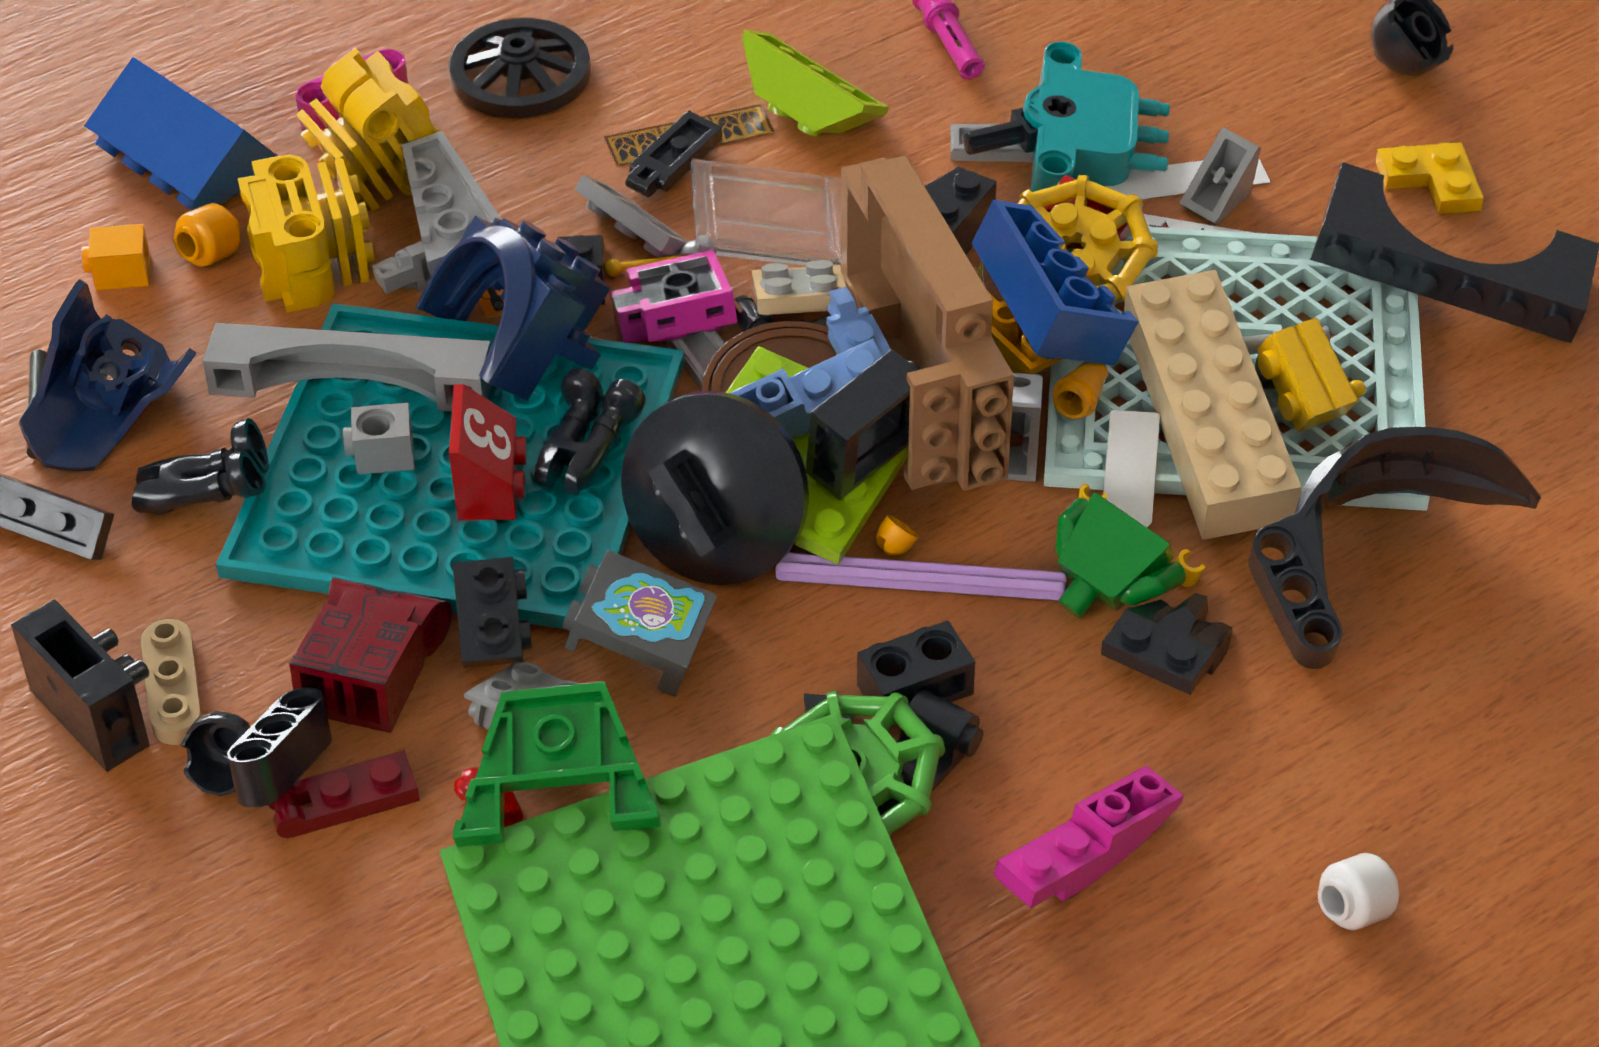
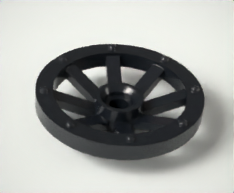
[449,18,591,117]

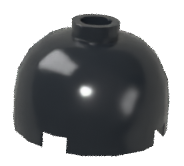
[1371,0,1453,76]

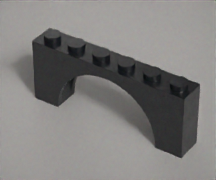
[1310,162,1599,343]

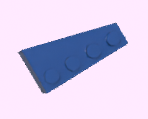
[971,199,1139,366]

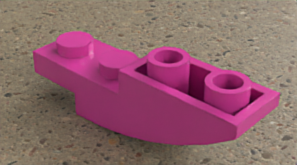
[993,765,1184,908]

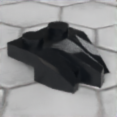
[1101,593,1233,695]

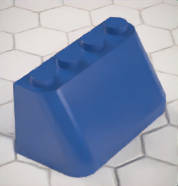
[84,57,278,211]

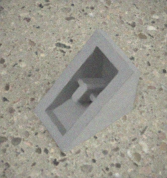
[1179,127,1261,225]

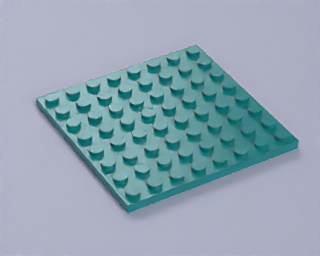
[216,303,685,629]

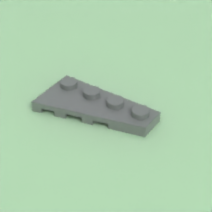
[402,131,502,276]

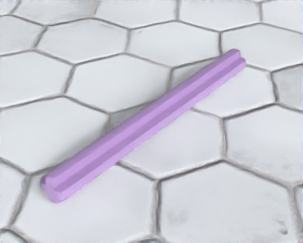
[775,552,1067,601]

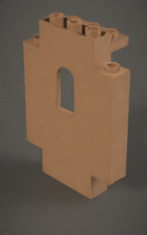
[841,155,1014,491]

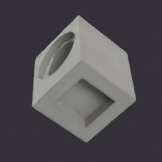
[343,403,415,475]

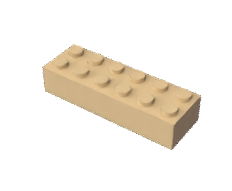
[1124,270,1302,540]

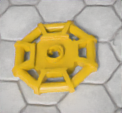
[1018,175,1159,302]

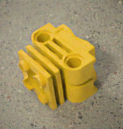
[296,48,454,212]
[238,155,375,313]

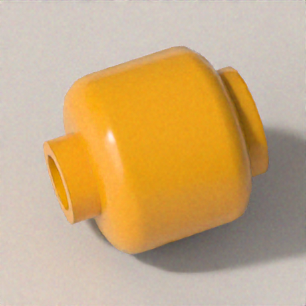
[173,203,240,267]

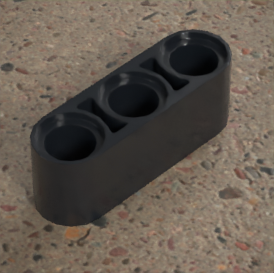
[227,687,332,808]

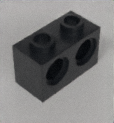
[857,620,975,706]

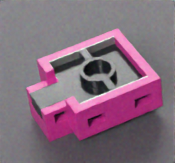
[610,250,737,343]

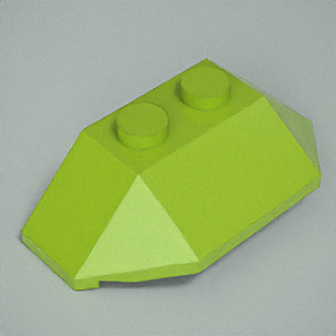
[742,30,889,137]

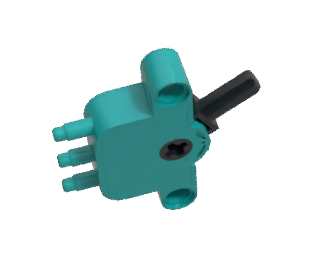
[962,41,1170,192]

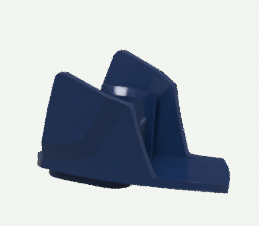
[19,279,197,471]

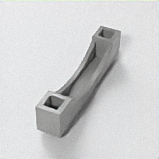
[203,323,491,411]

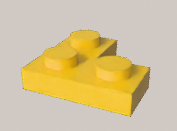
[1376,142,1483,214]

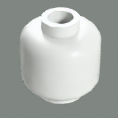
[1318,853,1399,930]

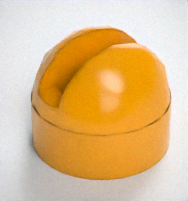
[876,514,919,556]

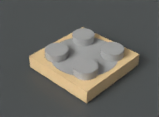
[752,260,846,315]

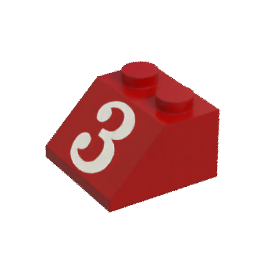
[449,384,527,521]

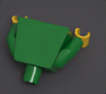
[1055,484,1205,619]

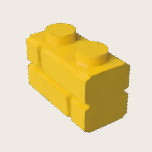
[1257,318,1358,433]

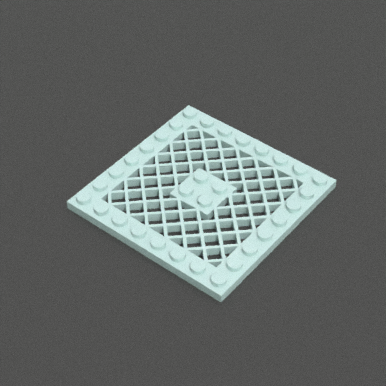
[1044,227,1430,511]

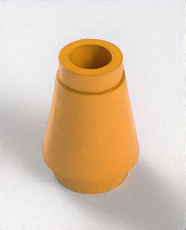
[1053,362,1108,419]

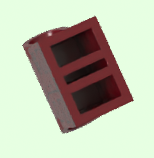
[289,577,452,733]

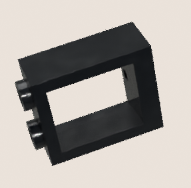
[805,349,921,500]

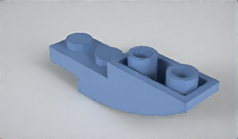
[729,338,883,438]

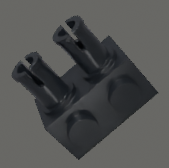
[453,557,532,668]

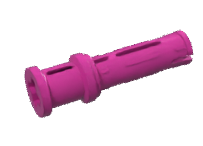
[911,0,985,79]

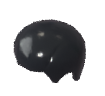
[181,711,250,797]

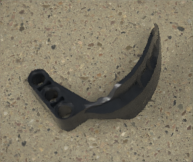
[1248,427,1541,669]

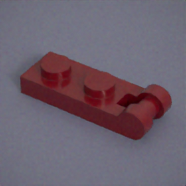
[268,750,420,838]

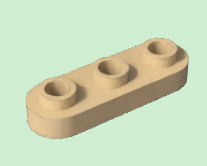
[141,619,202,745]

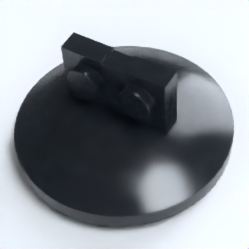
[621,391,809,585]

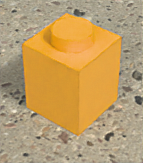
[81,224,151,290]

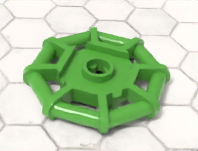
[770,690,945,835]

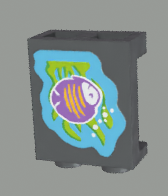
[562,550,718,696]

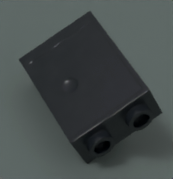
[11,599,150,772]

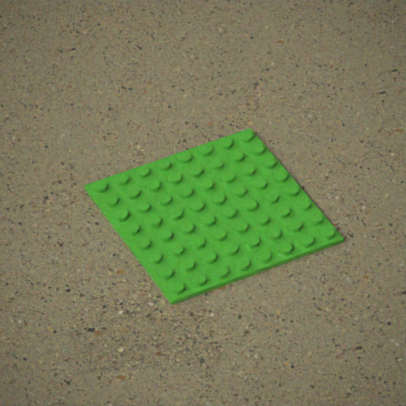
[439,713,981,1047]

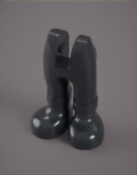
[534,368,646,496]
[131,418,269,515]

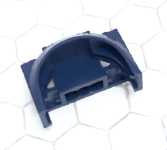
[416,215,610,401]

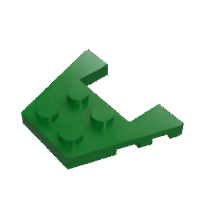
[453,681,661,847]

